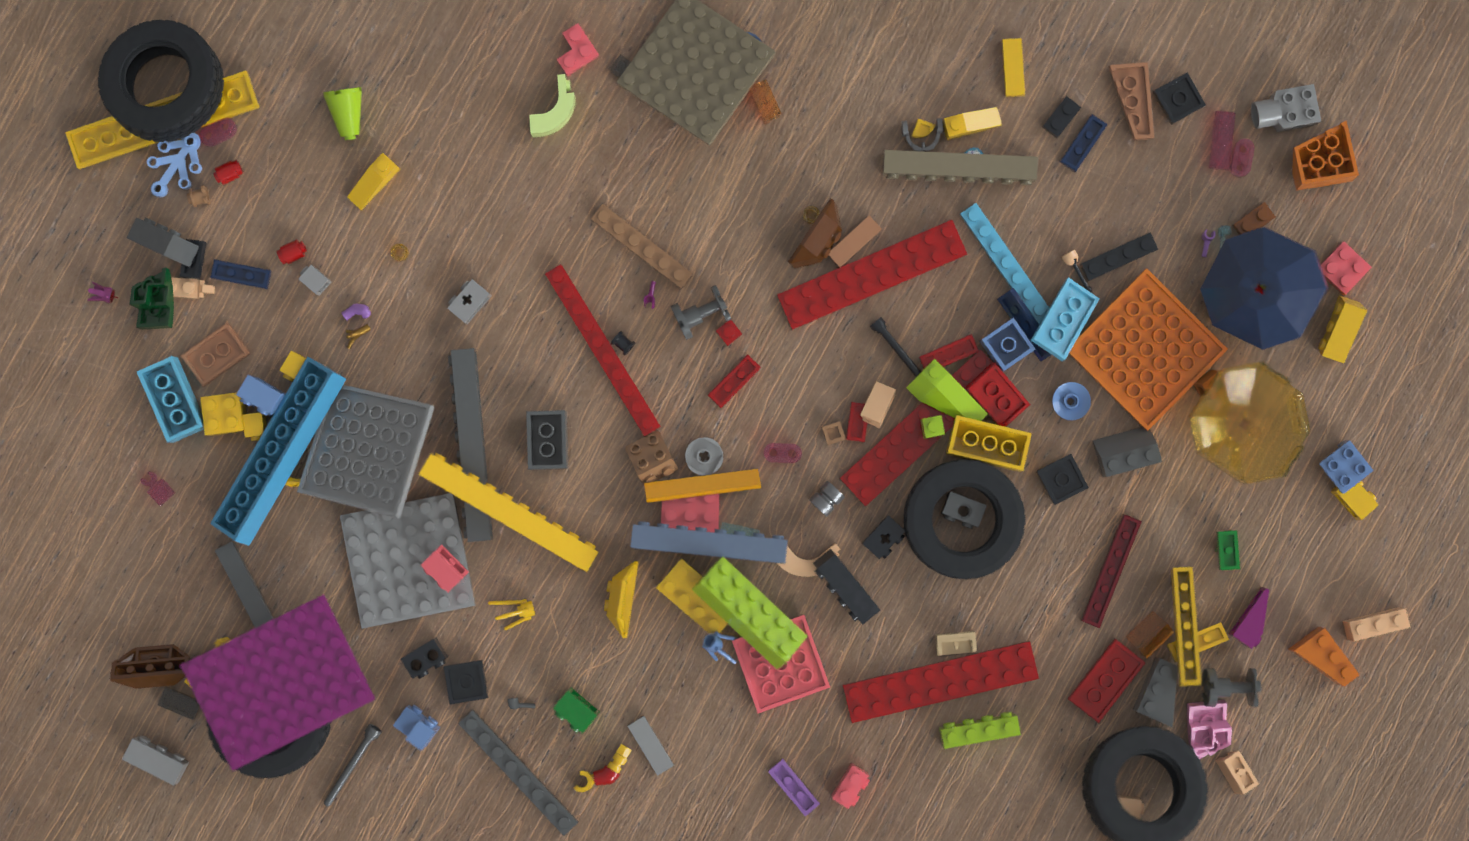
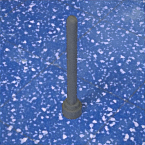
[324,724,382,806]

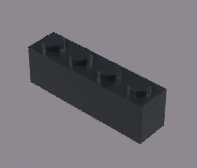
[813,549,880,625]

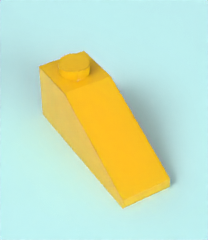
[942,107,1002,141]
[347,153,400,210]

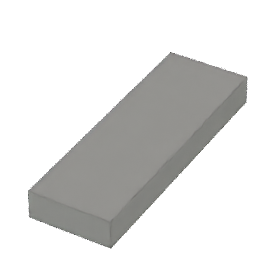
[628,716,674,776]

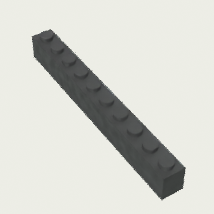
[448,348,493,542]

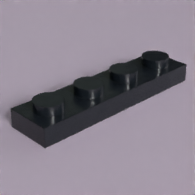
[1080,232,1158,281]

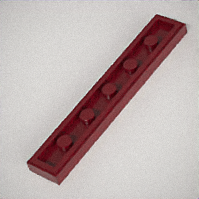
[1081,514,1142,628]

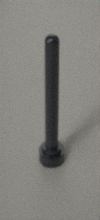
[870,317,921,377]

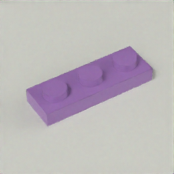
[768,758,820,816]

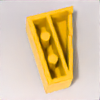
[1318,295,1367,363]

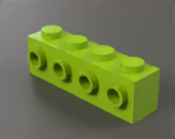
[939,711,1021,749]

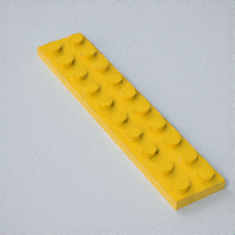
[65,70,260,169]

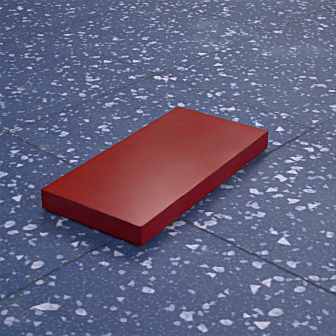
[1067,638,1146,723]

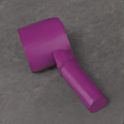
[644,281,656,309]

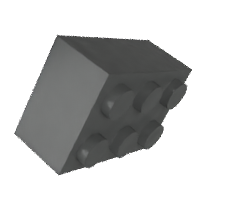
[526,410,569,470]

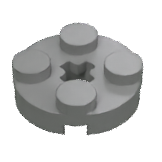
[685,437,723,476]

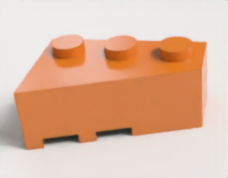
[1288,627,1360,687]

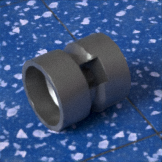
[809,481,845,517]

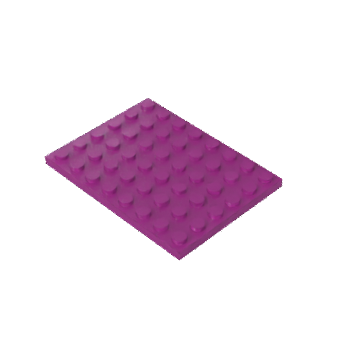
[181,594,376,771]

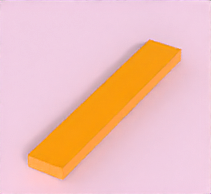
[644,469,761,503]

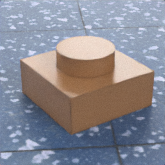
[822,421,846,446]

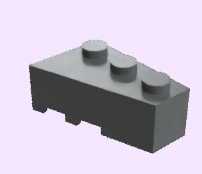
[127,217,199,267]
[1133,657,1178,728]

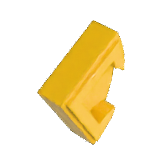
[911,118,936,138]

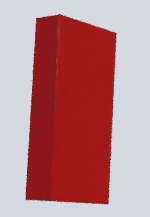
[846,402,868,442]

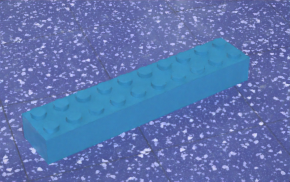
[210,357,346,546]

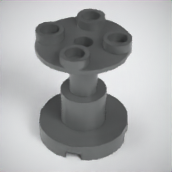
[671,285,732,340]
[1202,668,1261,707]

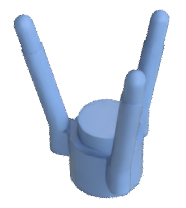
[702,632,739,664]

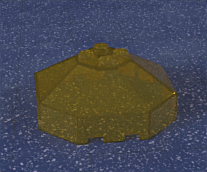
[1189,361,1311,484]

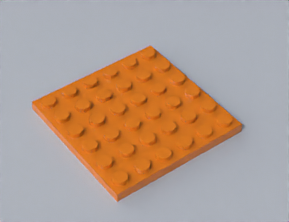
[1069,268,1228,431]

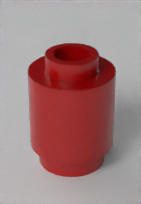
[213,160,244,185]
[276,239,307,265]

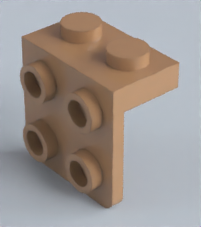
[625,431,679,485]

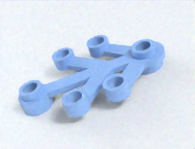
[147,133,202,198]

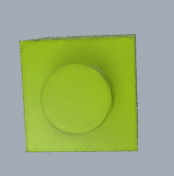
[920,415,945,439]

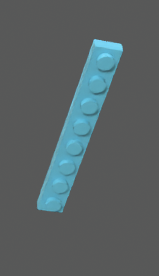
[960,203,1049,325]

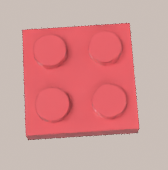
[1321,241,1372,296]

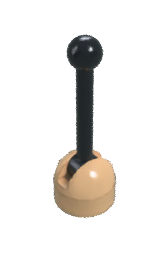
[1062,249,1092,292]

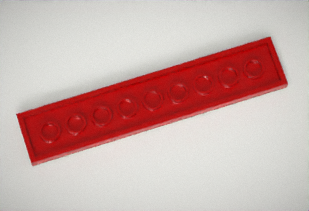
[777,220,967,330]
[839,349,993,507]
[843,641,1039,723]

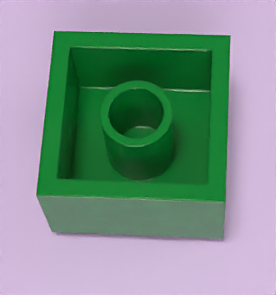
[553,687,600,734]

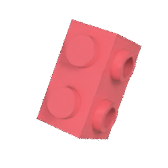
[421,545,469,593]
[831,763,870,809]

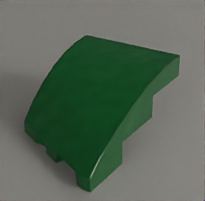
[129,268,174,330]

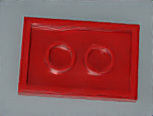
[965,362,1030,427]

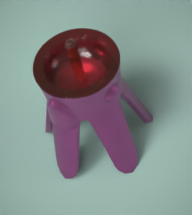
[87,281,118,304]

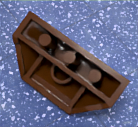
[788,198,842,269]
[110,644,190,689]

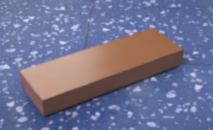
[828,215,882,268]

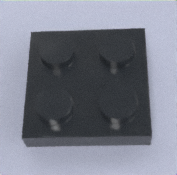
[1153,72,1206,125]
[1036,454,1089,505]
[444,660,489,705]

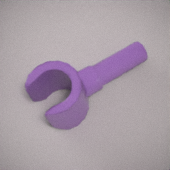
[1202,229,1216,257]

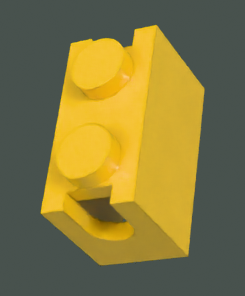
[1330,481,1379,520]

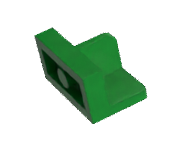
[1215,530,1240,570]

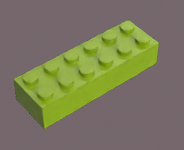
[692,557,808,669]

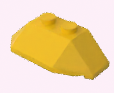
[604,561,639,638]

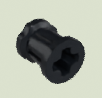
[610,331,636,356]

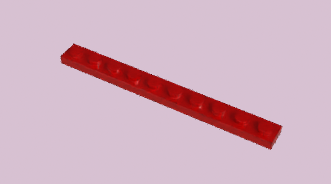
[545,264,661,437]

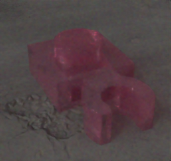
[140,471,175,506]

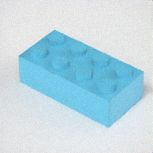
[137,356,204,443]

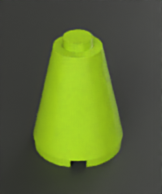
[323,87,362,140]

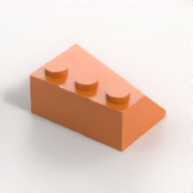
[1292,120,1359,191]

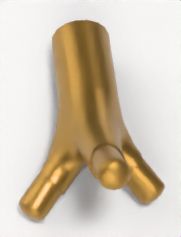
[346,324,371,349]

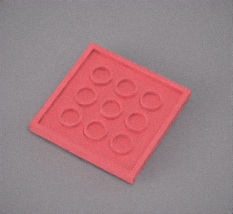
[732,614,830,714]

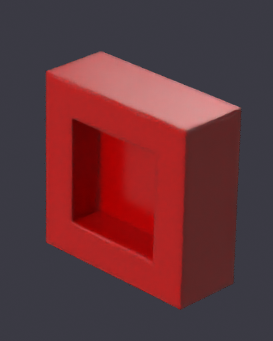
[716,320,743,346]

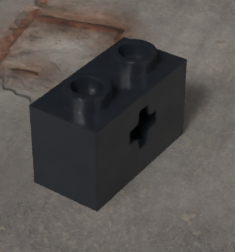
[861,515,905,559]

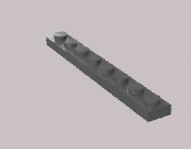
[458,710,579,836]

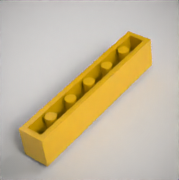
[1171,567,1201,686]

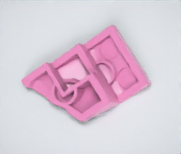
[1187,700,1232,759]

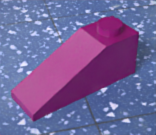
[1229,587,1269,649]

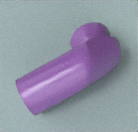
[341,303,371,320]

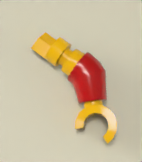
[573,744,632,792]

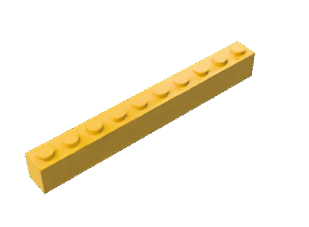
[418,453,598,572]

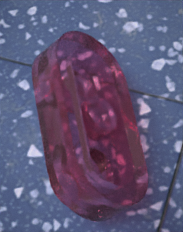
[199,118,237,147]
[1230,139,1255,177]
[763,443,802,463]

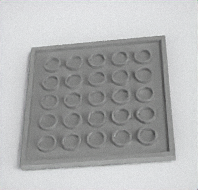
[297,385,434,518]
[340,493,476,629]

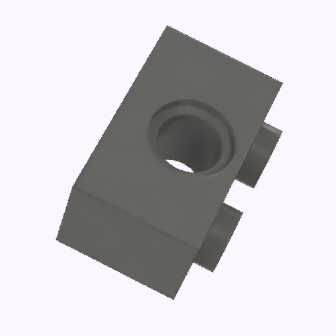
[941,492,987,529]

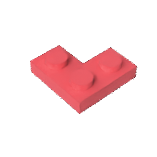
[557,23,599,76]

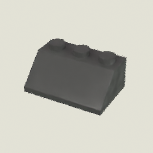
[1092,427,1162,477]

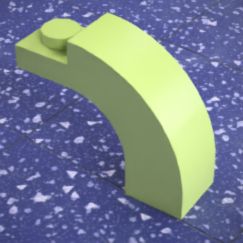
[529,74,575,137]

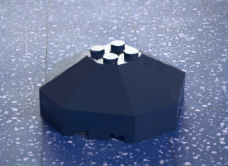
[1200,227,1328,350]

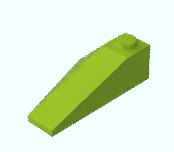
[906,359,988,421]

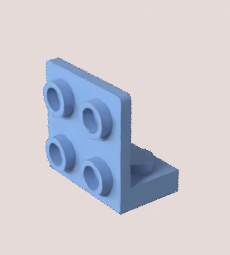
[1319,440,1374,494]

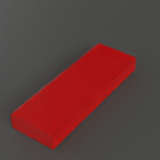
[708,355,761,408]

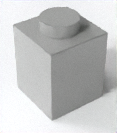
[299,265,332,296]

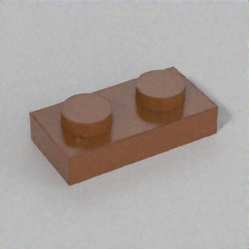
[1232,202,1276,235]

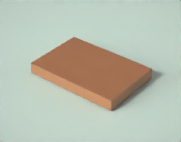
[181,322,251,387]

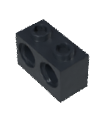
[401,638,448,679]

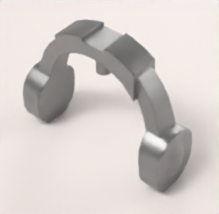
[901,118,943,152]

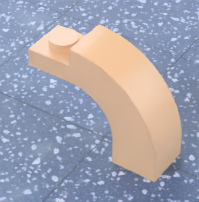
[777,543,840,577]

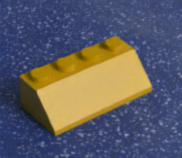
[945,415,1032,472]

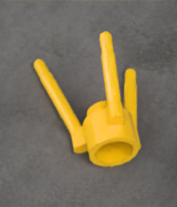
[488,599,535,630]

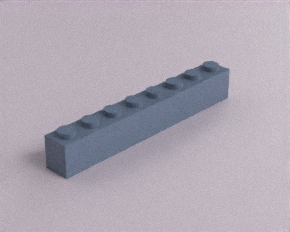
[630,521,788,564]

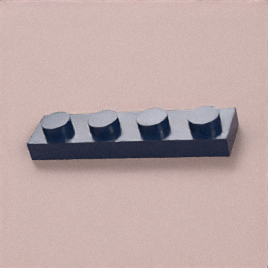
[997,288,1052,362]

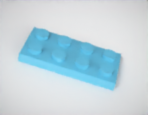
[1031,277,1100,361]

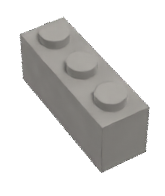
[122,736,189,785]

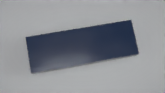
[1060,114,1108,172]
[210,259,271,289]

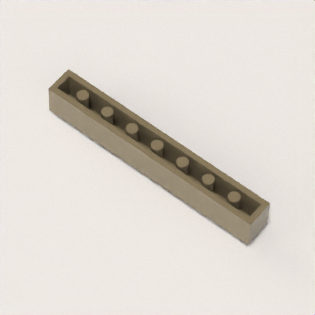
[882,150,1038,185]

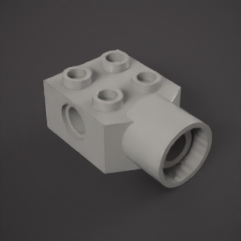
[1251,84,1321,132]

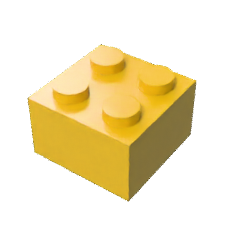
[200,393,247,436]

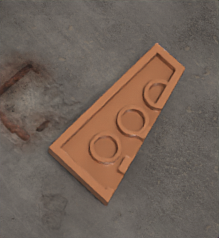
[1109,62,1154,140]

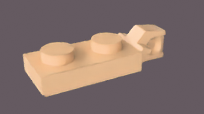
[171,277,215,299]

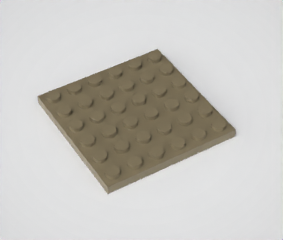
[617,0,776,146]

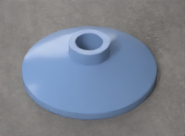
[1052,382,1091,420]

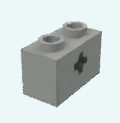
[447,279,492,325]

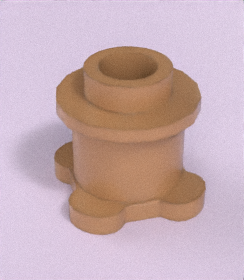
[187,185,211,207]

